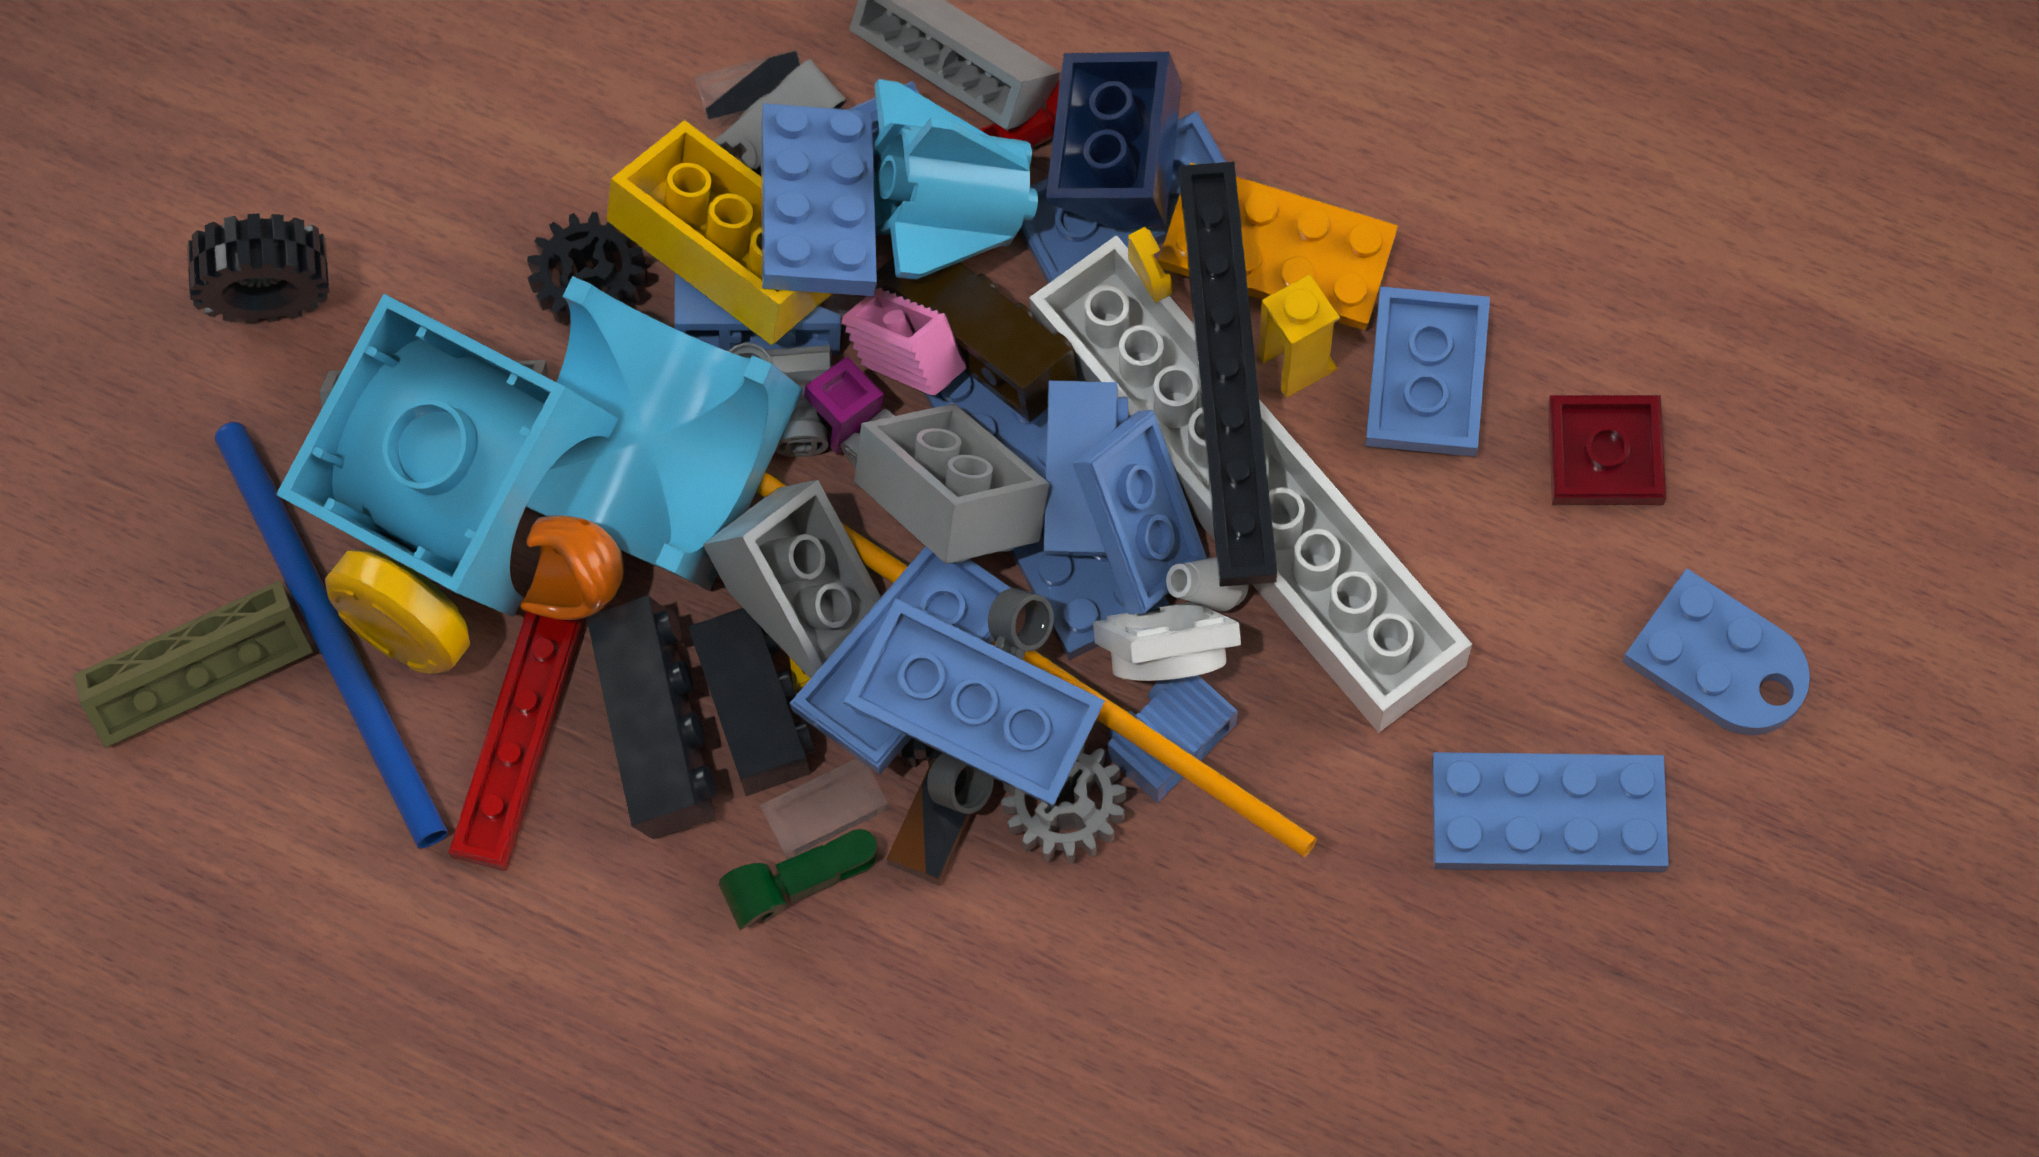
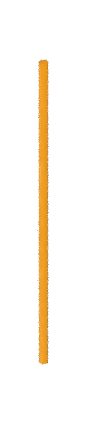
[756,472,1317,858]

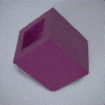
[804,356,884,455]

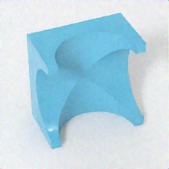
[526,276,804,591]

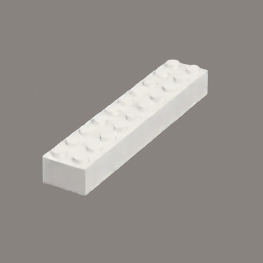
[1029,235,1472,733]

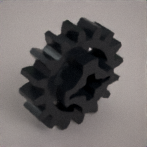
[527,212,647,323]

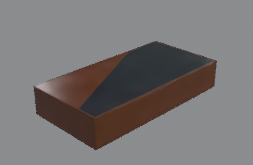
[886,758,973,886]

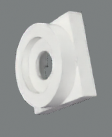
[1093,602,1241,681]

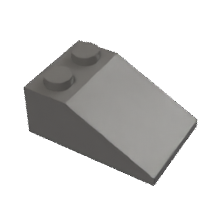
[703,480,881,679]

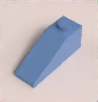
[675,273,841,356]

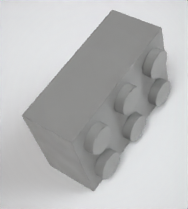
[854,403,1049,564]

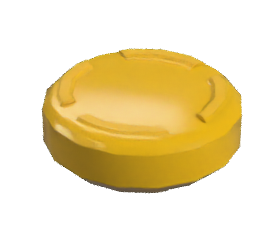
[325,549,470,674]

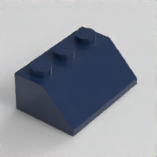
[1046,51,1182,228]

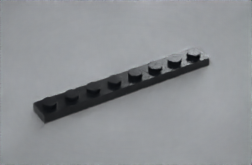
[1179,162,1278,587]

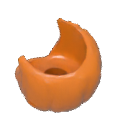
[520,515,624,620]

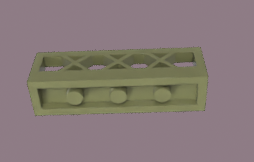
[74,580,313,748]

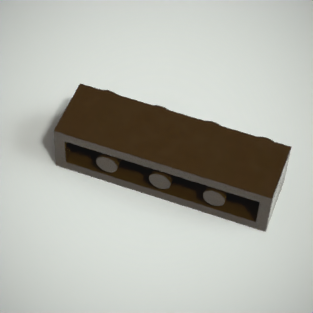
[876,257,1078,422]

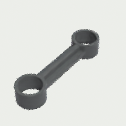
[927,588,1054,814]

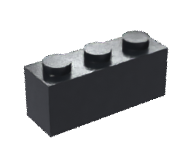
[688,608,816,796]

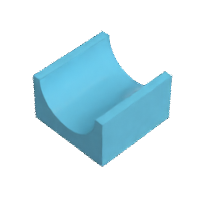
[276,294,619,617]

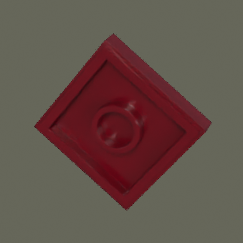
[1548,395,1666,505]

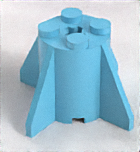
[873,79,1038,279]

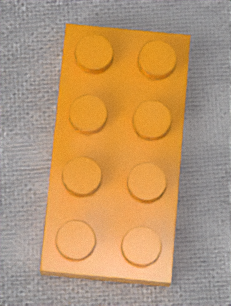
[1158,162,1398,331]

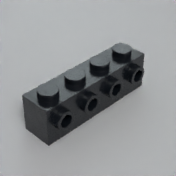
[586,595,717,840]

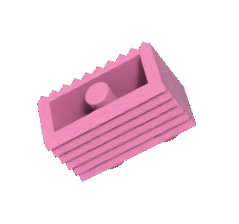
[841,288,966,395]

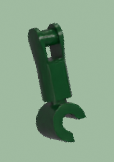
[718,829,877,931]

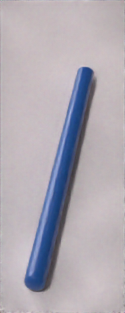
[215,422,448,849]

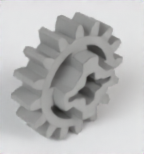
[1001,745,1126,863]

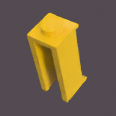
[1258,274,1340,398]

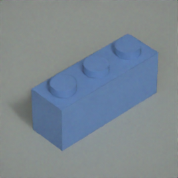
[1044,381,1128,557]

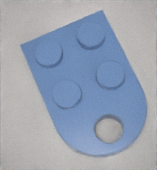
[1622,568,1810,735]

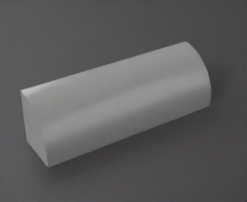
[849,0,1061,130]

